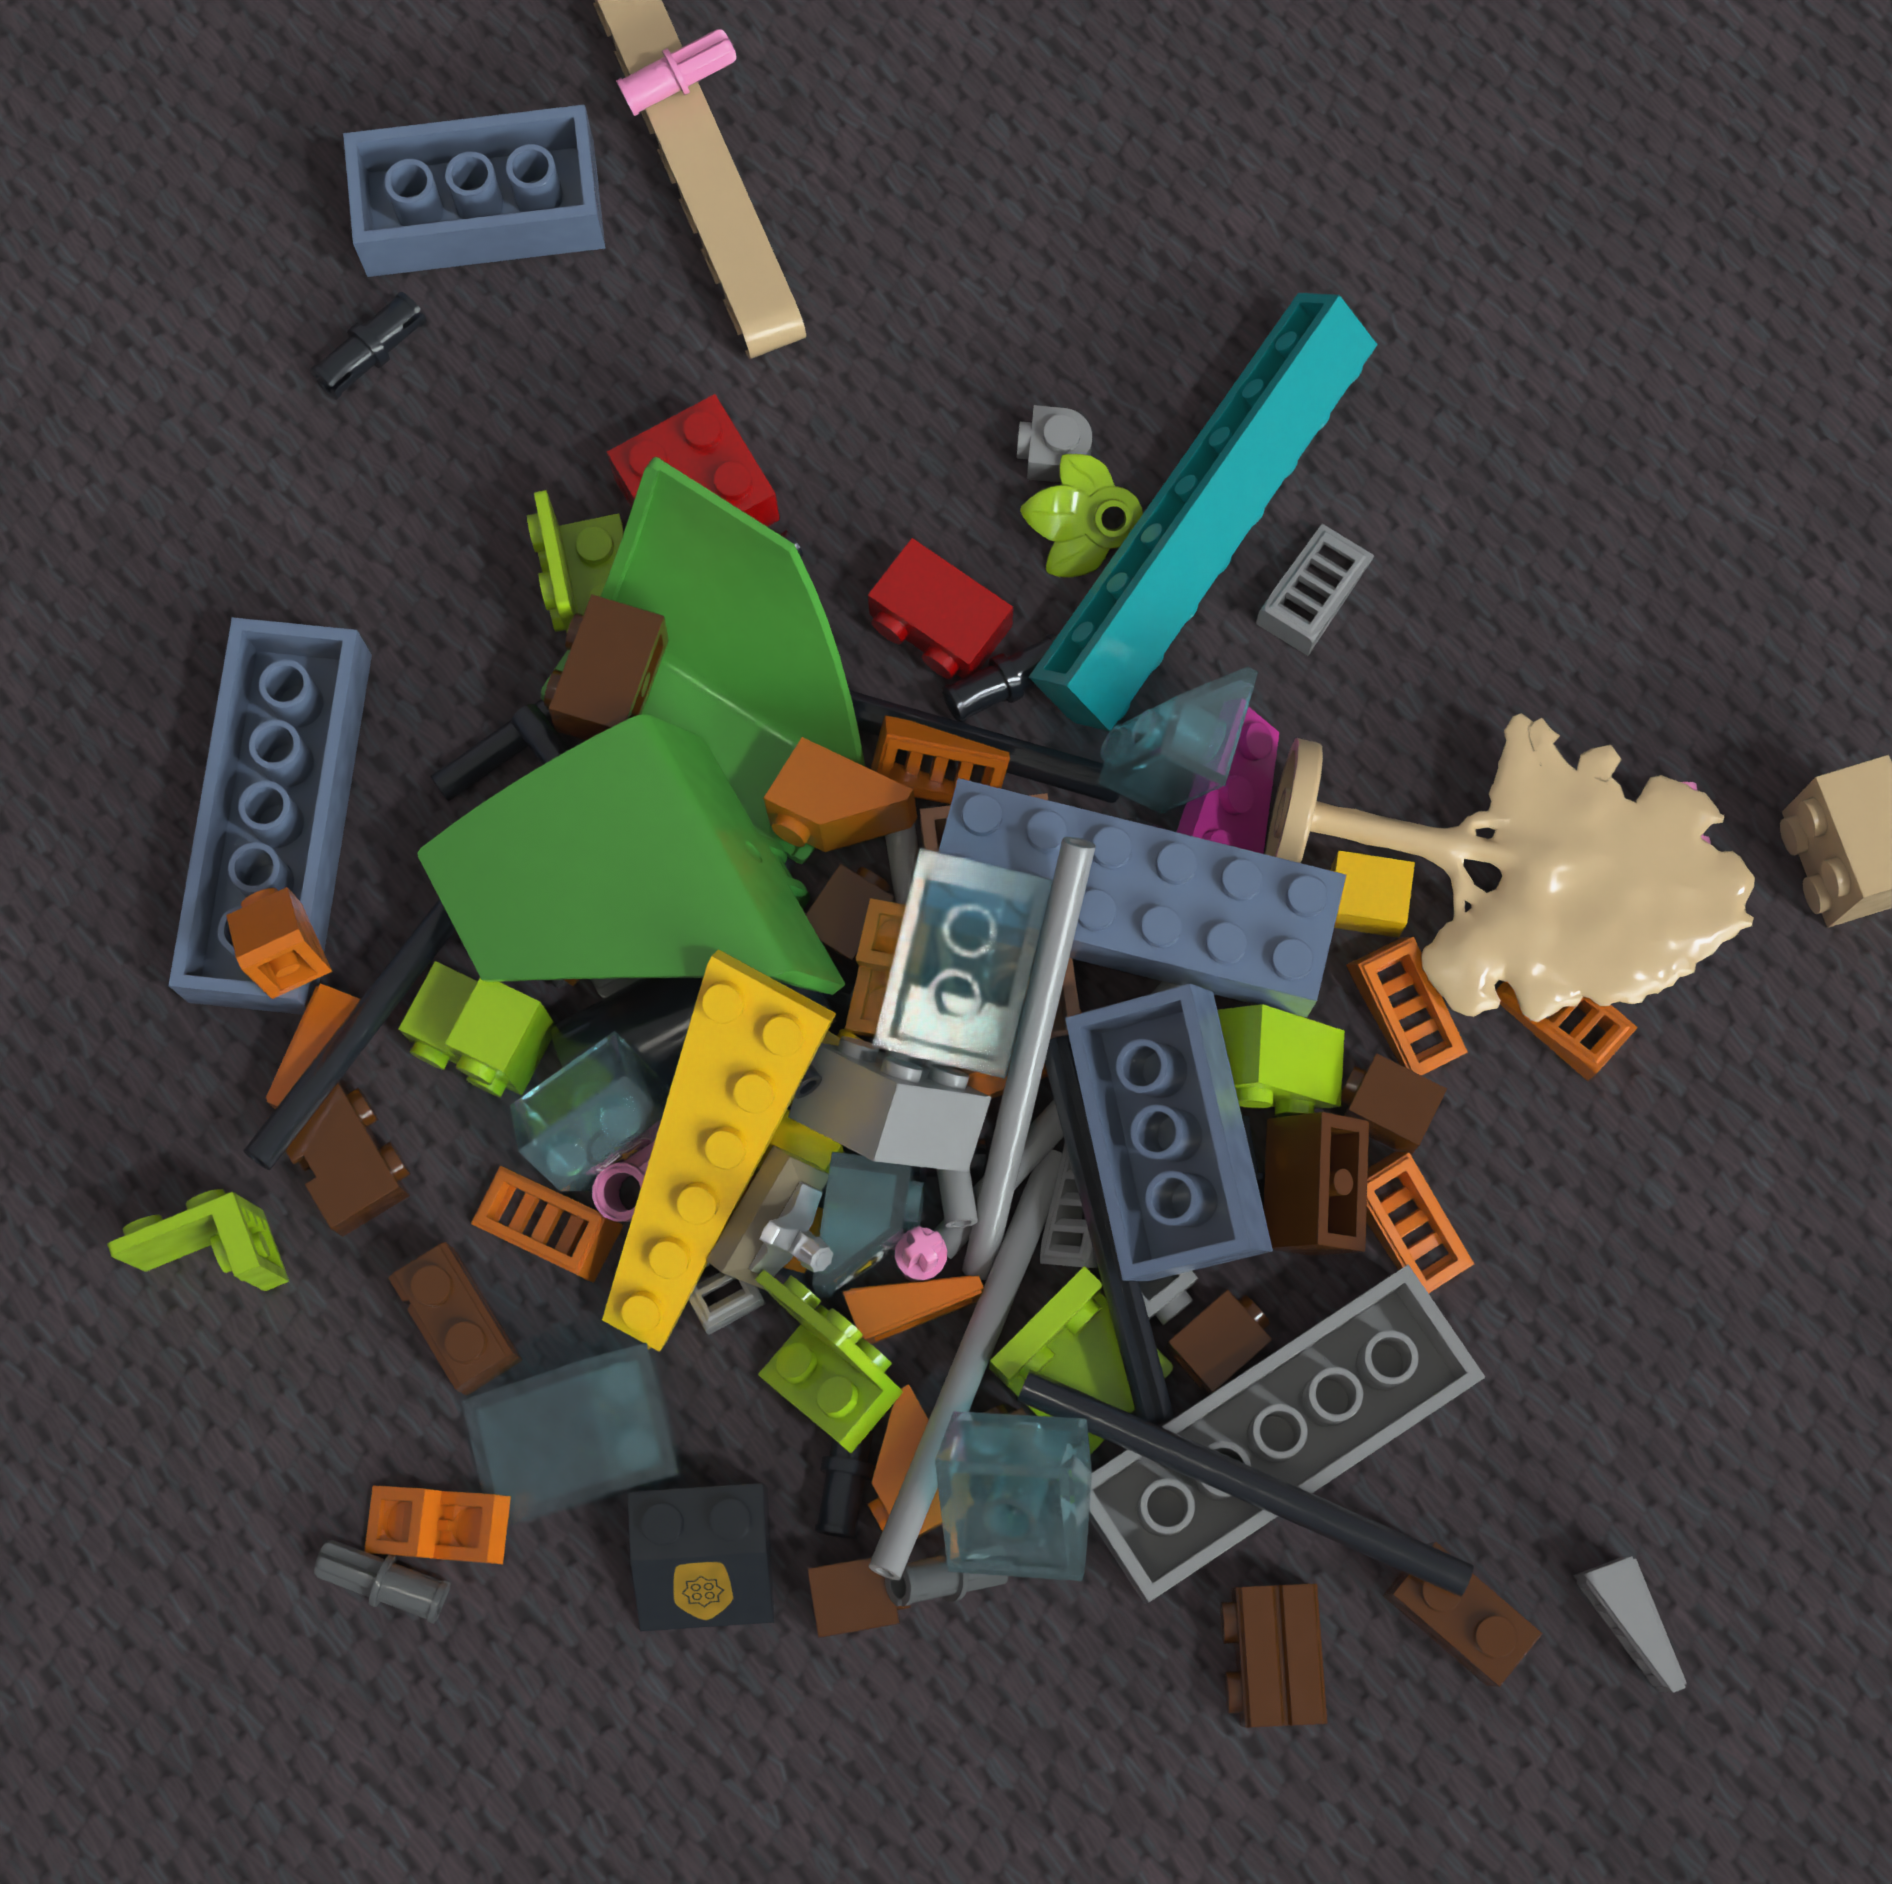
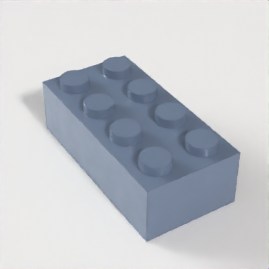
[343,105,606,277]
[1065,984,1273,1282]

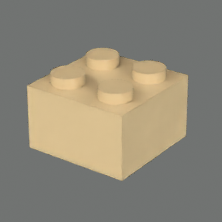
[1780,755,1892,928]

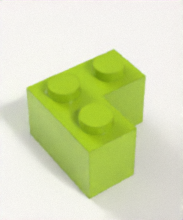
[399,961,555,1097]
[1217,1004,1345,1117]

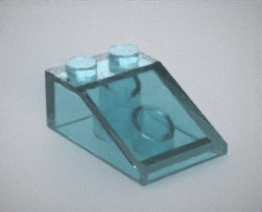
[872,848,1052,1078]
[462,1343,685,1526]

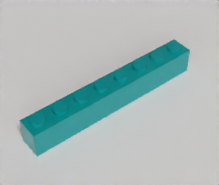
[1029,293,1378,732]

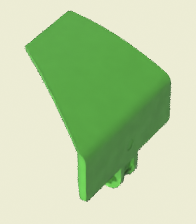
[541,457,865,864]
[418,714,845,995]

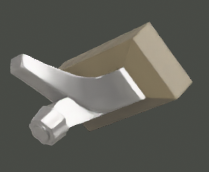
[706,1145,834,1289]

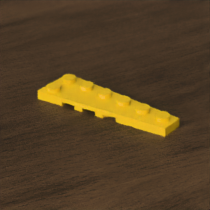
[602,949,836,1352]

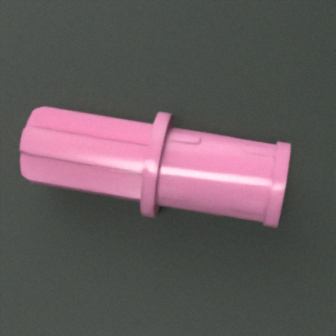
[616,29,736,116]
[895,1226,947,1282]

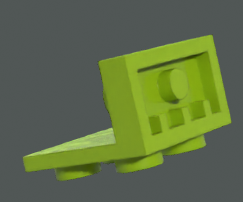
[527,490,624,633]
[107,1189,289,1291]
[989,1266,1173,1460]
[755,1269,903,1453]

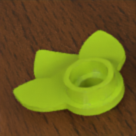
[1020,454,1143,577]

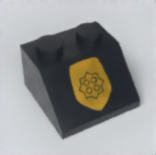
[628,1483,775,1632]

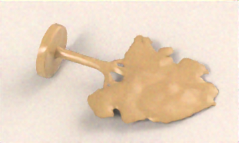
[1264,713,1755,1022]

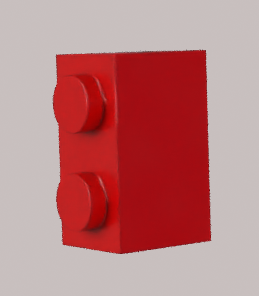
[868,538,1013,679]

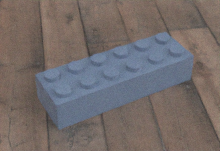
[168,617,372,1015]
[925,778,1346,1018]

